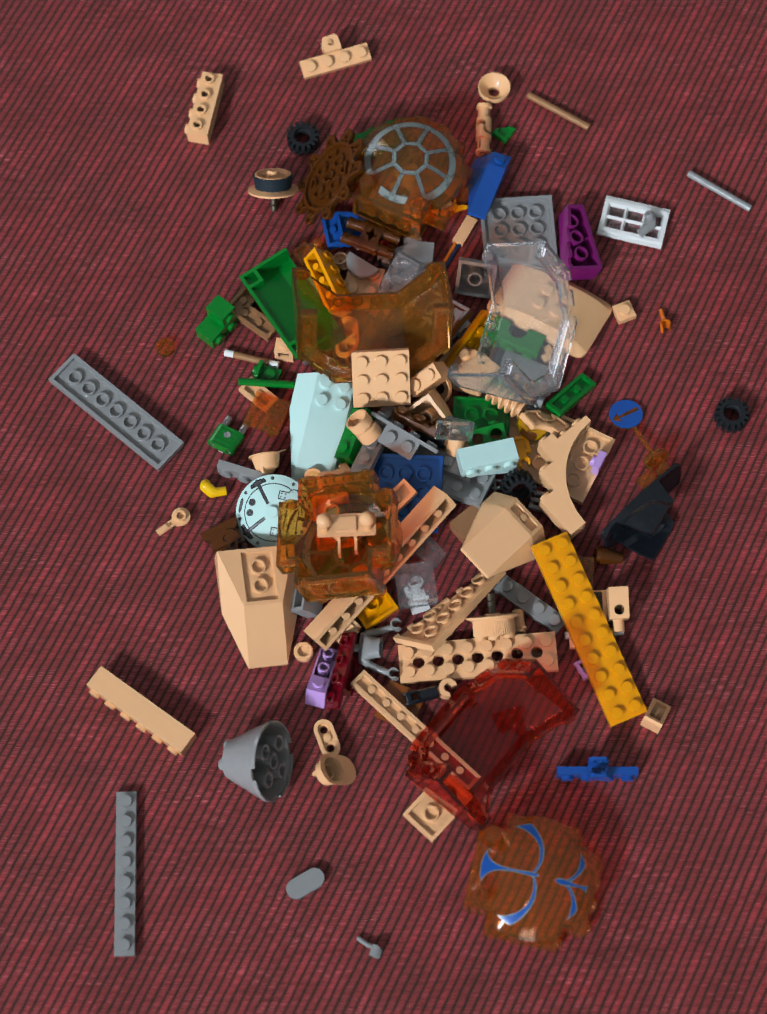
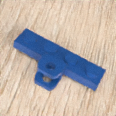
[556,757,639,782]

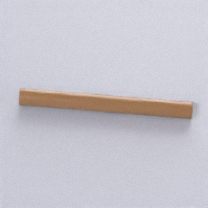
[526,92,591,131]

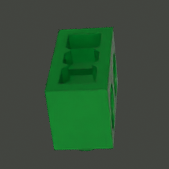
[466,420,507,446]

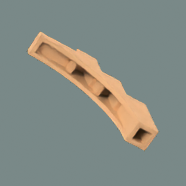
[537,416,591,540]

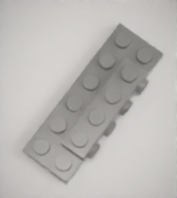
[382,445,495,508]

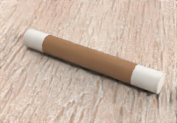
[224,349,279,369]

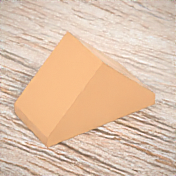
[640,698,671,734]

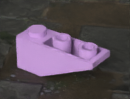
[305,647,338,709]

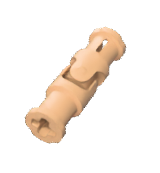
[475,102,492,157]

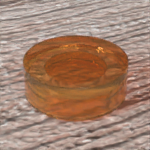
[156,338,175,357]

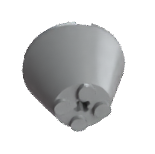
[218,720,293,803]

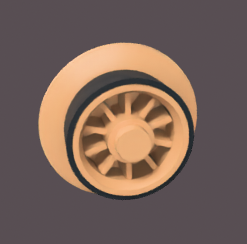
[248,168,299,211]

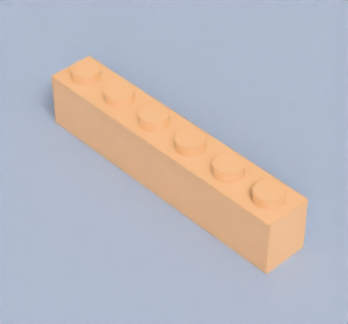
[86,666,197,757]

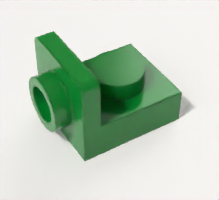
[252,360,282,389]

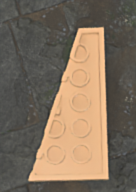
[393,572,506,652]

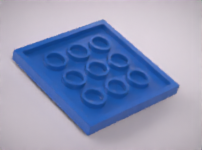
[364,453,445,533]

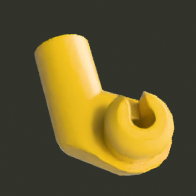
[200,479,227,498]

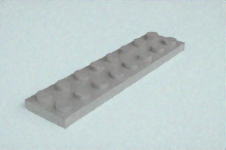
[48,353,185,472]

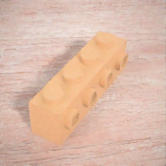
[185,71,225,145]

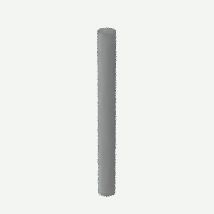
[687,170,752,212]

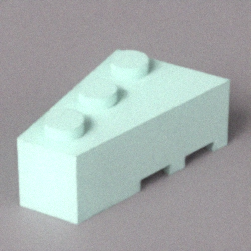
[456,437,519,478]

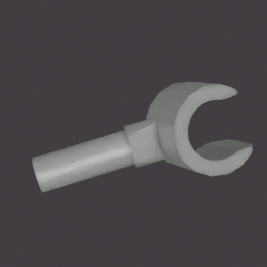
[356,936,382,959]

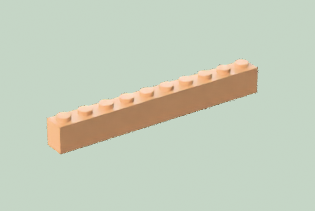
[304,486,456,651]

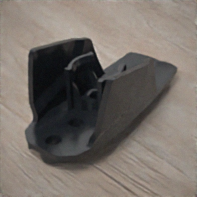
[600,463,681,560]

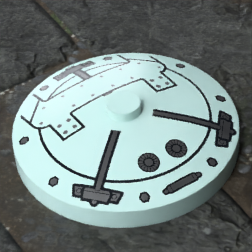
[236,474,313,547]

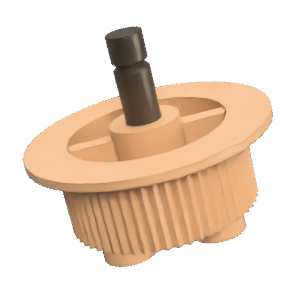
[465,593,520,641]

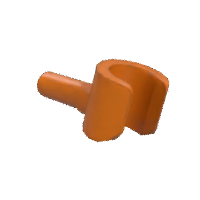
[659,308,671,333]

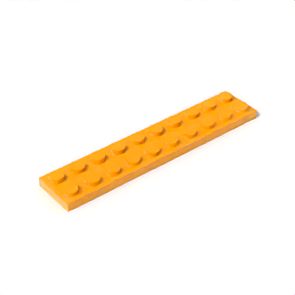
[530,531,647,728]

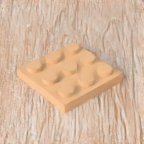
[351,348,411,408]

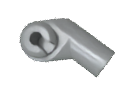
[637,210,656,237]

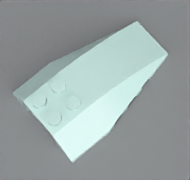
[289,372,353,489]

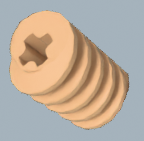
[485,382,529,419]

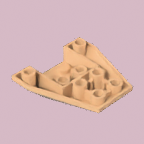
[460,491,545,579]

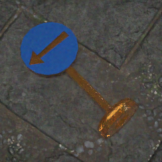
[609,400,669,469]

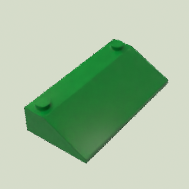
[239,247,347,360]

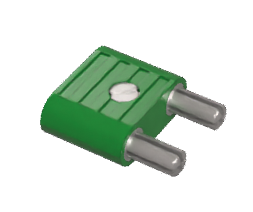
[207,416,249,456]

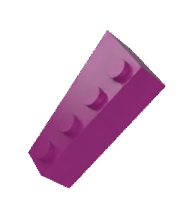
[559,204,602,281]

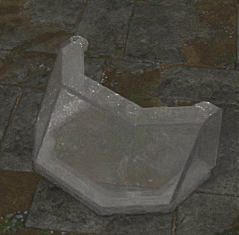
[447,241,577,405]

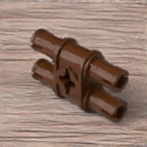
[340,216,402,260]

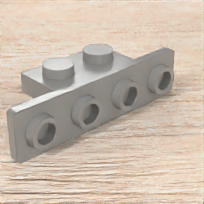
[371,411,439,461]

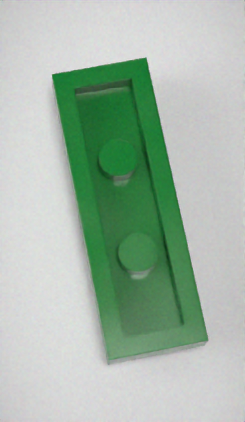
[545,372,597,418]

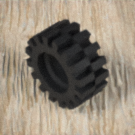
[287,121,319,156]
[713,396,750,433]
[500,469,537,505]

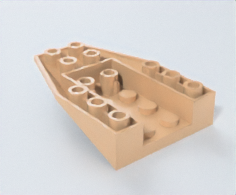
[214,544,297,669]

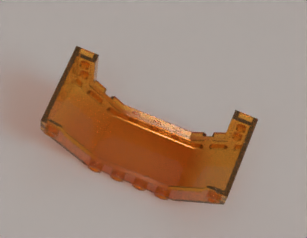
[292,261,454,383]

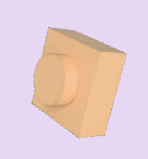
[612,300,637,325]

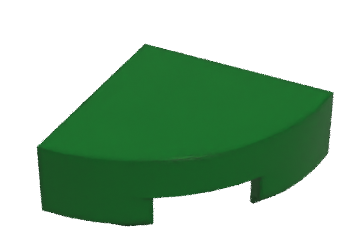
[491,126,516,145]

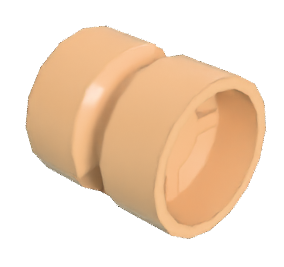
[346,409,382,445]

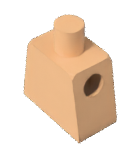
[606,586,630,633]

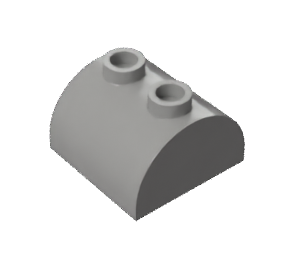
[454,257,496,299]

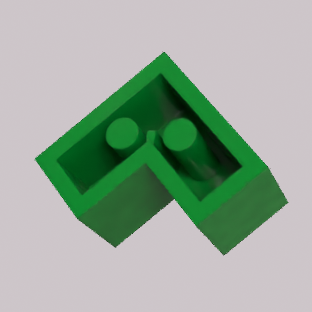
[196,295,238,349]

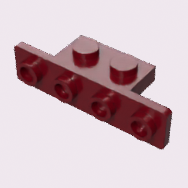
[325,632,359,710]

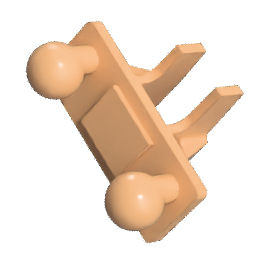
[316,511,376,558]

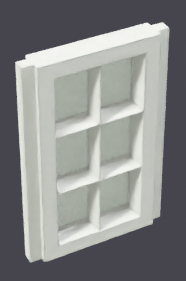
[597,196,670,249]

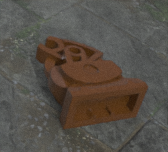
[200,517,248,553]

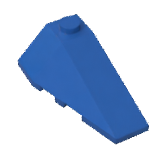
[468,152,511,220]

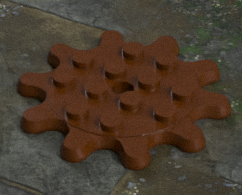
[295,128,366,225]

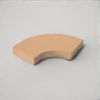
[519,410,570,437]

